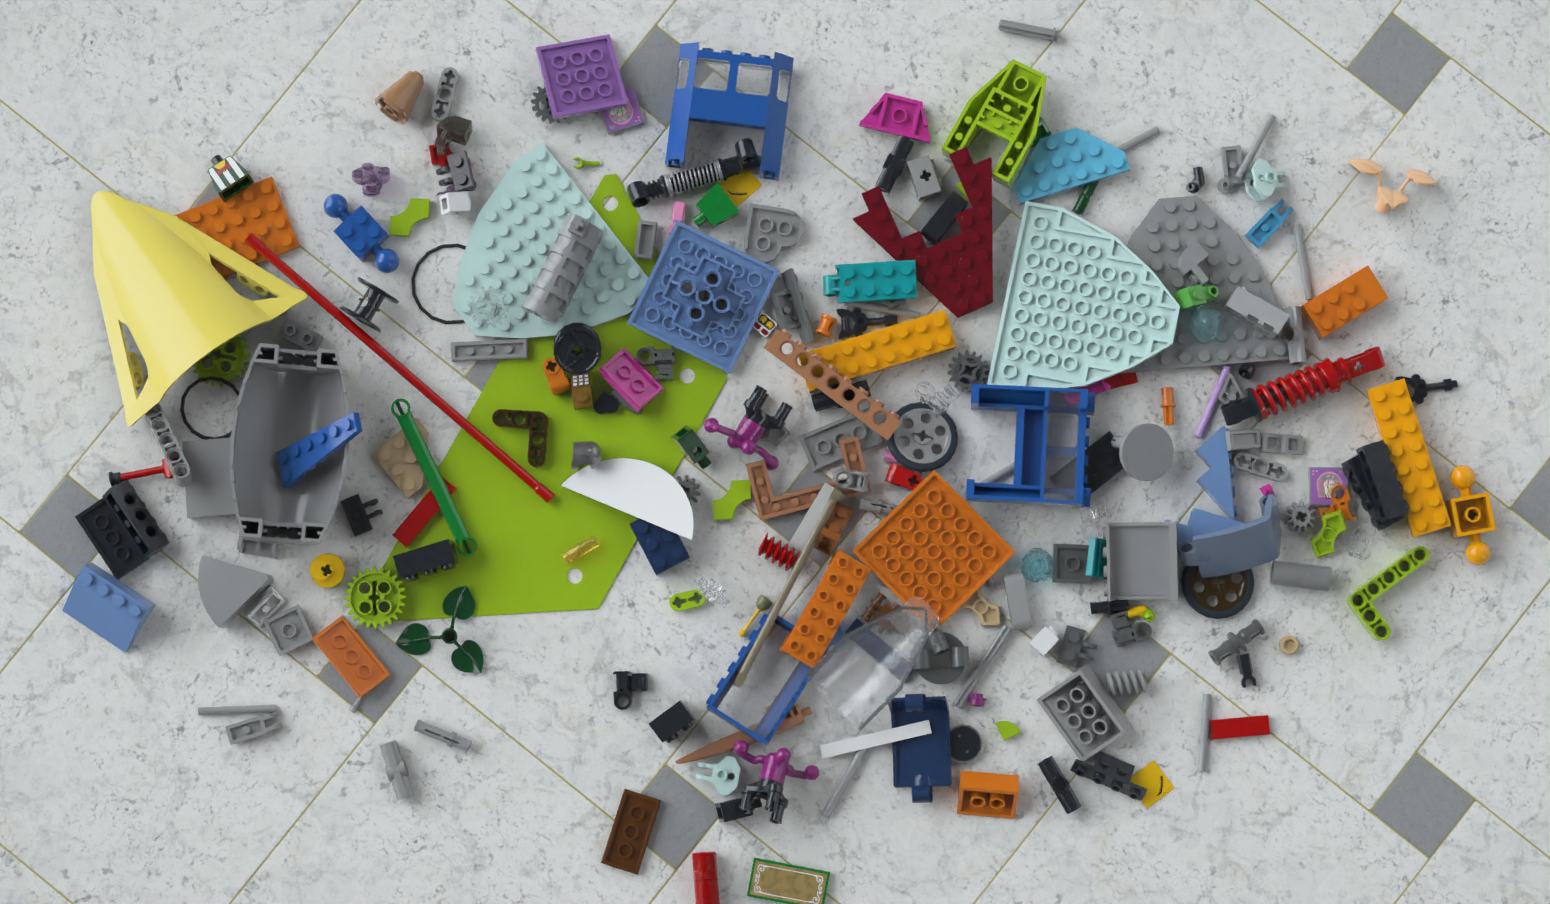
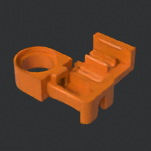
[1317,484,1356,525]

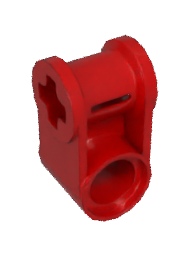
[884,463,922,490]

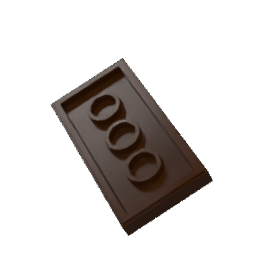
[601,789,661,875]

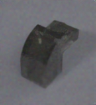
[435,116,473,156]

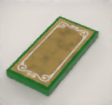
[747,857,830,904]

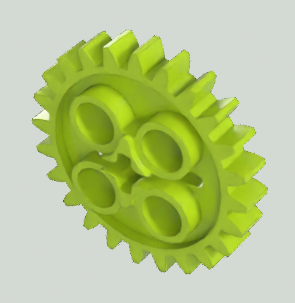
[192,333,252,387]
[344,566,407,629]

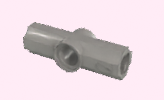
[1282,306,1308,366]
[380,740,414,801]

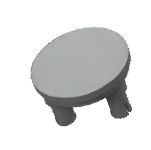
[1111,423,1174,481]

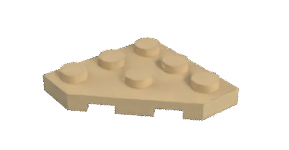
[372,418,429,498]

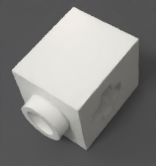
[439,192,471,215]
[1028,626,1059,656]

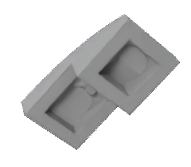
[1260,433,1303,455]

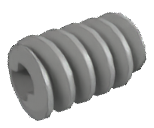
[1106,669,1147,696]

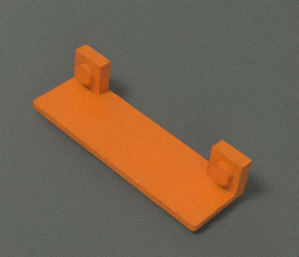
[778,550,871,669]

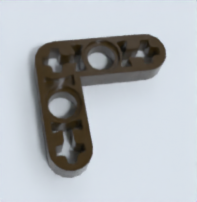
[492,409,548,468]

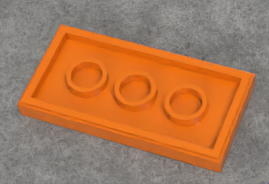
[312,615,391,699]

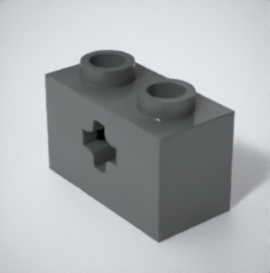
[278,318,324,352]

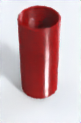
[692,852,720,904]

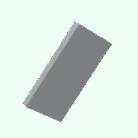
[799,408,884,472]

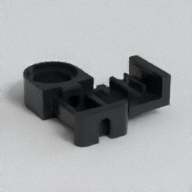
[613,671,648,710]

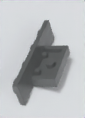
[771,268,815,345]

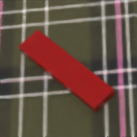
[392,477,456,548]

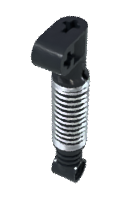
[627,138,760,208]

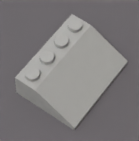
[1037,664,1133,762]

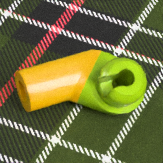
[1127,605,1155,623]

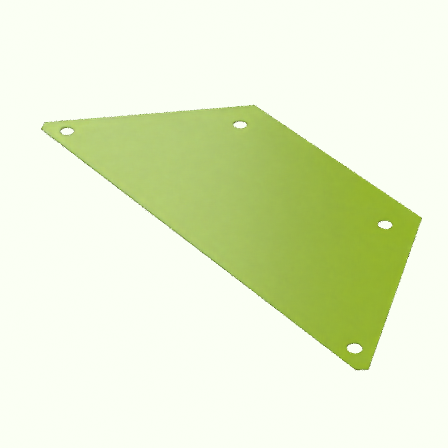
[361,174,727,623]

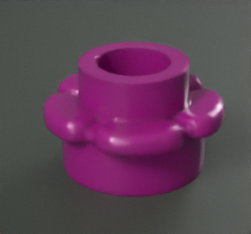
[968,693,987,707]

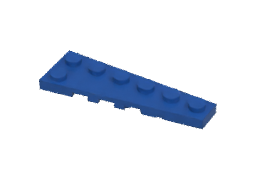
[276,412,362,488]

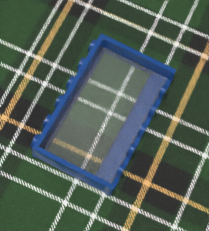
[706,612,829,748]

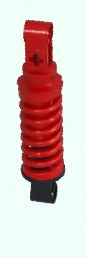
[1220,347,1386,426]

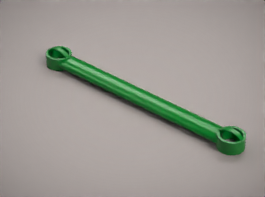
[391,398,477,557]

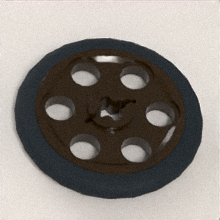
[1181,566,1254,619]

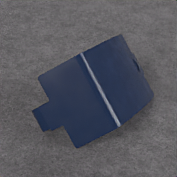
[888,694,952,803]

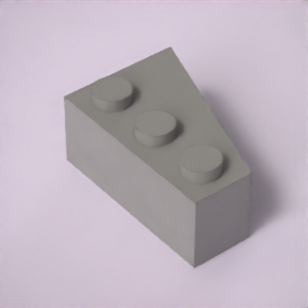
[1223,286,1290,339]

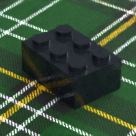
[393,539,459,582]
[649,700,695,743]

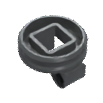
[912,632,970,684]

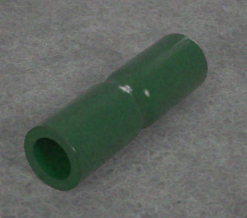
[1073,181,1099,215]

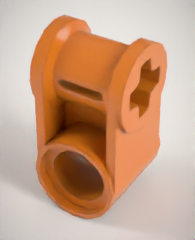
[543,358,571,396]

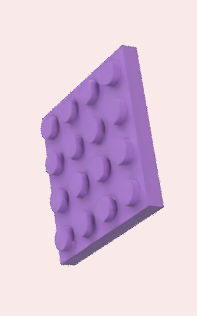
[535,34,628,120]

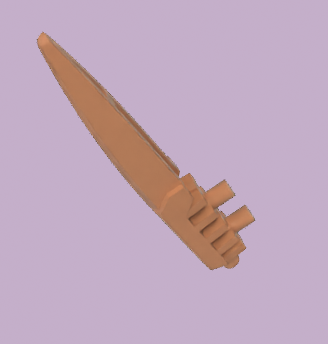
[675,704,812,764]

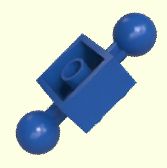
[323,194,399,273]

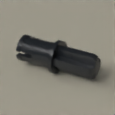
[1090,599,1129,615]

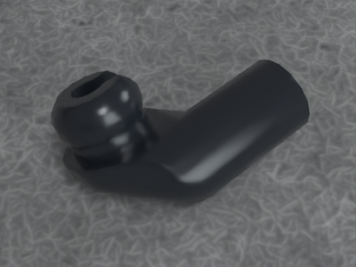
[1187,167,1205,194]

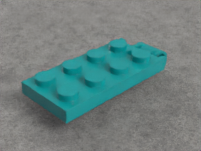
[823,260,918,304]

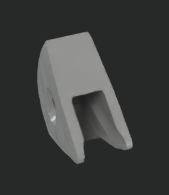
[198,556,273,628]

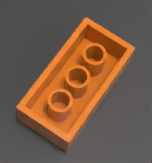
[1301,266,1388,340]

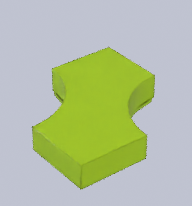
[389,198,430,237]
[713,480,751,520]
[1310,510,1347,558]

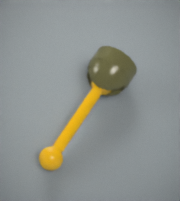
[739,595,773,637]

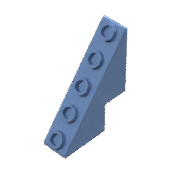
[1195,426,1237,519]
[1164,508,1244,552]

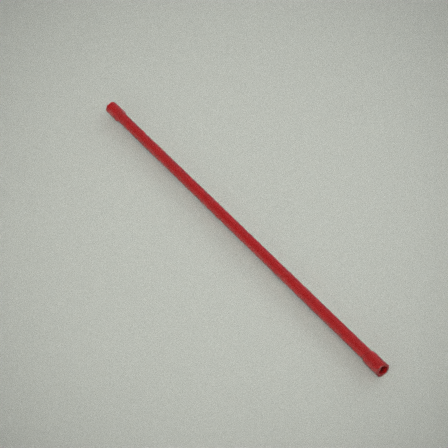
[245,233,555,503]

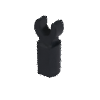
[1236,653,1256,688]

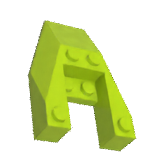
[941,59,1047,189]

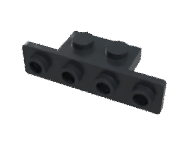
[1070,751,1147,801]

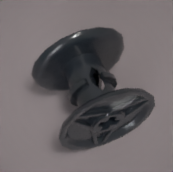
[340,277,399,333]
[553,323,601,375]

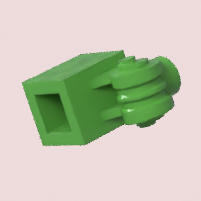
[1173,284,1219,311]

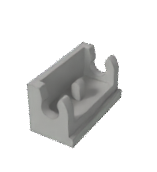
[237,532,280,559]

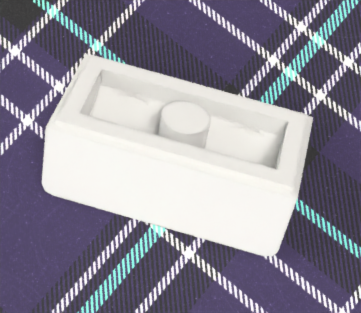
[243,585,286,628]

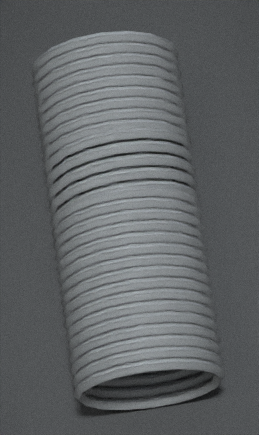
[1270,560,1332,591]

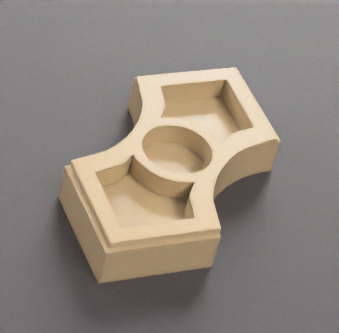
[961,588,1001,626]

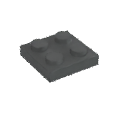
[1052,544,1091,584]

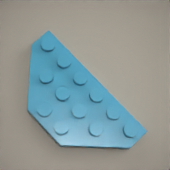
[1014,127,1130,205]

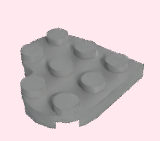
[744,203,803,263]

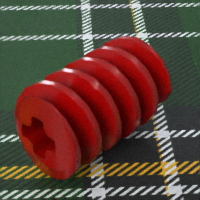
[758,533,801,571]

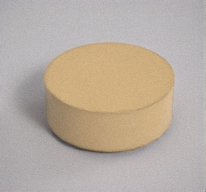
[1279,635,1299,655]

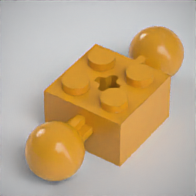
[1446,465,1496,566]

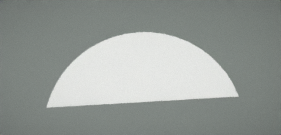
[561,458,693,540]

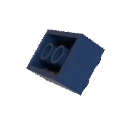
[630,518,690,576]

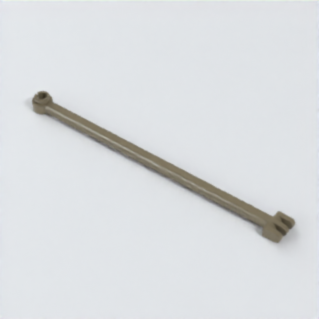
[733,486,846,687]

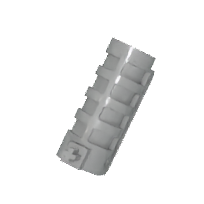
[521,214,603,324]

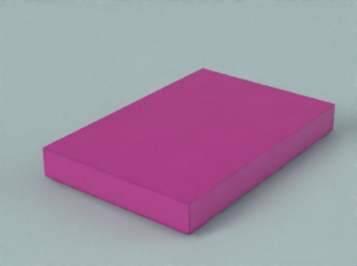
[598,348,664,412]

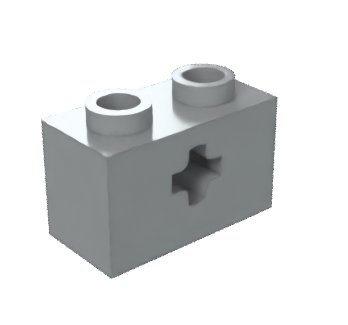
[906,155,943,201]

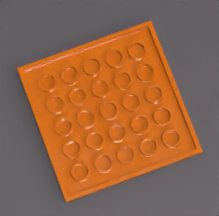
[852,470,1016,633]

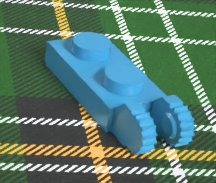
[1245,199,1294,249]

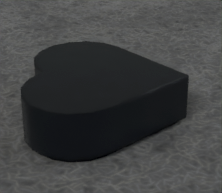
[594,391,619,415]

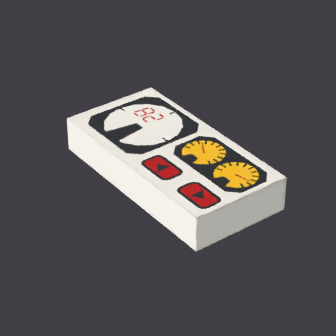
[753,310,778,339]

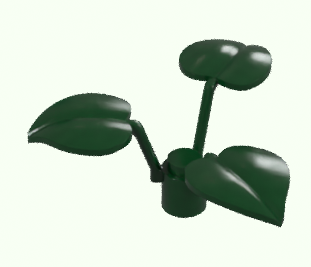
[396,586,484,674]

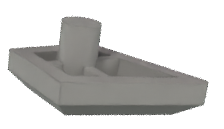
[1218,372,1245,404]

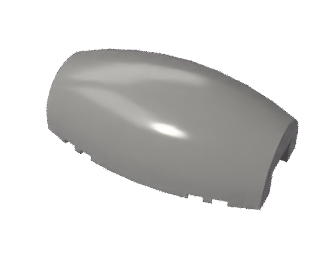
[230,343,349,546]

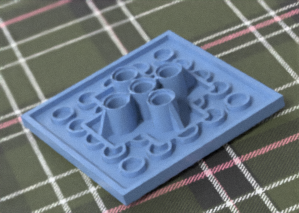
[627,220,780,374]

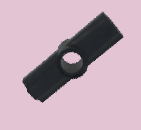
[875,135,914,194]
[811,380,871,412]
[1037,755,1082,814]

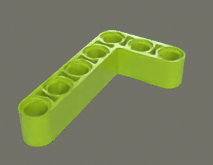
[1347,546,1429,641]

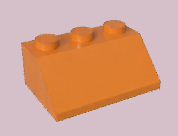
[957,770,1019,819]

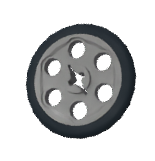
[887,402,958,472]

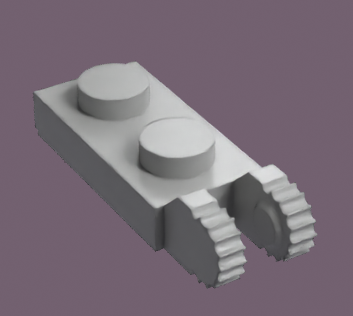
[225,712,283,745]

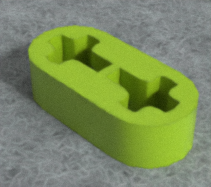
[670,589,706,611]

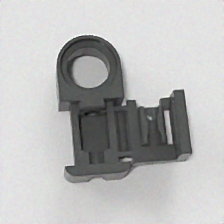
[636,346,675,381]
[1109,610,1152,647]

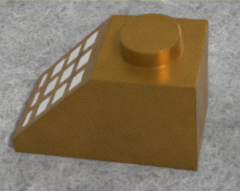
[571,372,594,410]

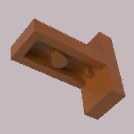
[814,502,854,556]

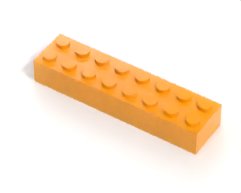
[798,310,956,393]
[1366,378,1452,537]

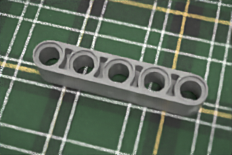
[145,403,193,487]

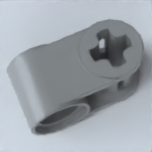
[833,468,871,492]

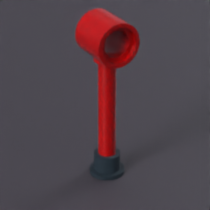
[109,458,184,487]

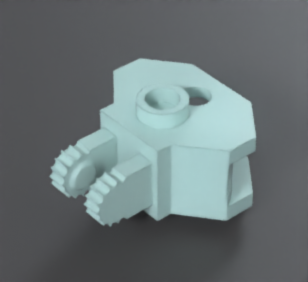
[1244,160,1287,202]
[696,756,741,796]

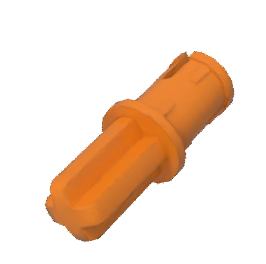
[1160,387,1176,426]

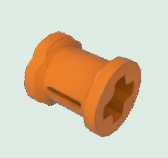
[814,314,837,338]

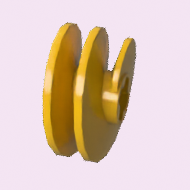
[310,553,346,588]

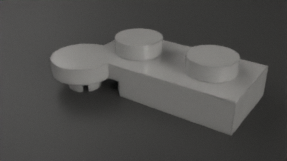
[1217,145,1245,193]

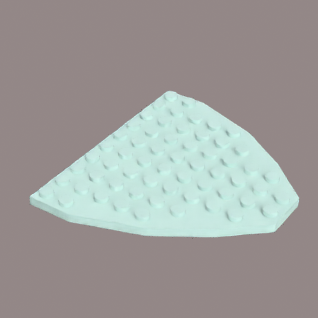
[452,142,648,339]
[987,201,1180,388]

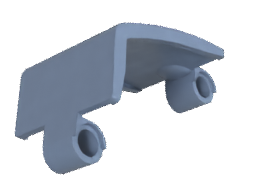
[1178,494,1281,578]

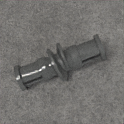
[1208,619,1265,666]

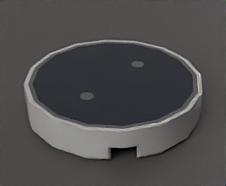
[950,724,983,763]

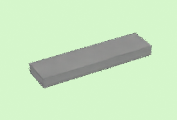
[451,339,528,362]

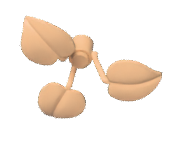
[1348,159,1438,214]

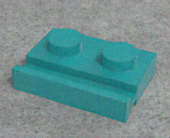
[1085,537,1107,579]

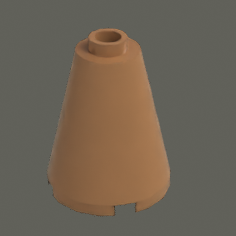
[375,71,424,124]

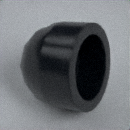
[1238,363,1255,380]

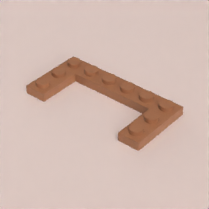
[746,436,872,520]

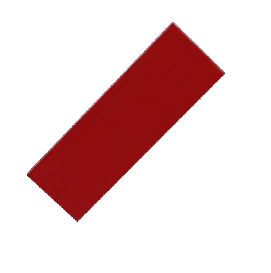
[1210,715,1270,740]

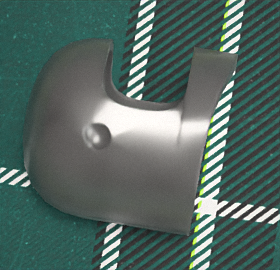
[571,441,601,470]

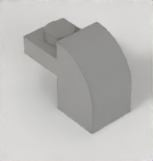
[1178,240,1209,285]

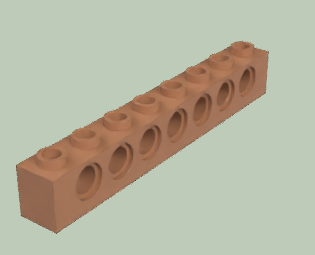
[763,329,901,441]

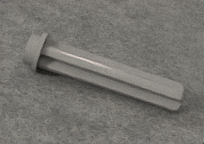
[998,19,1059,43]

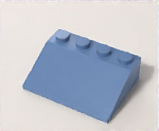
[62,563,156,653]

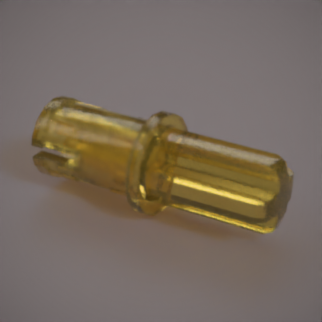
[562,536,599,565]

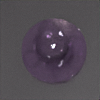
[352,163,390,197]

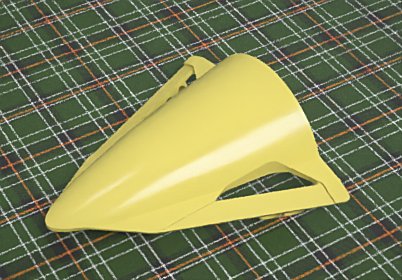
[91,191,307,426]

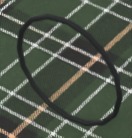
[411,244,466,324]

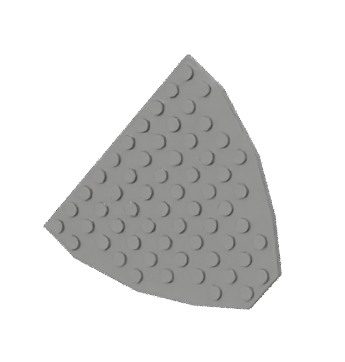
[1119,196,1289,374]

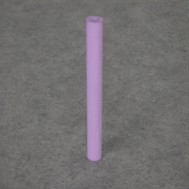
[1195,365,1231,438]

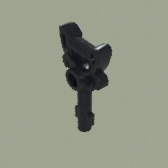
[836,308,898,339]
[1395,374,1458,405]

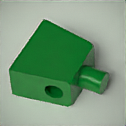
[692,182,740,228]

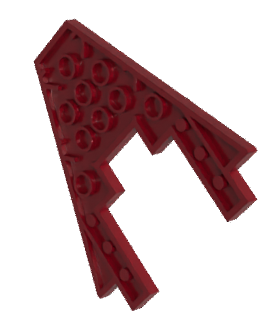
[853,147,993,318]

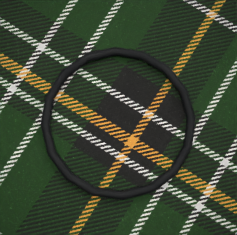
[180,376,240,440]

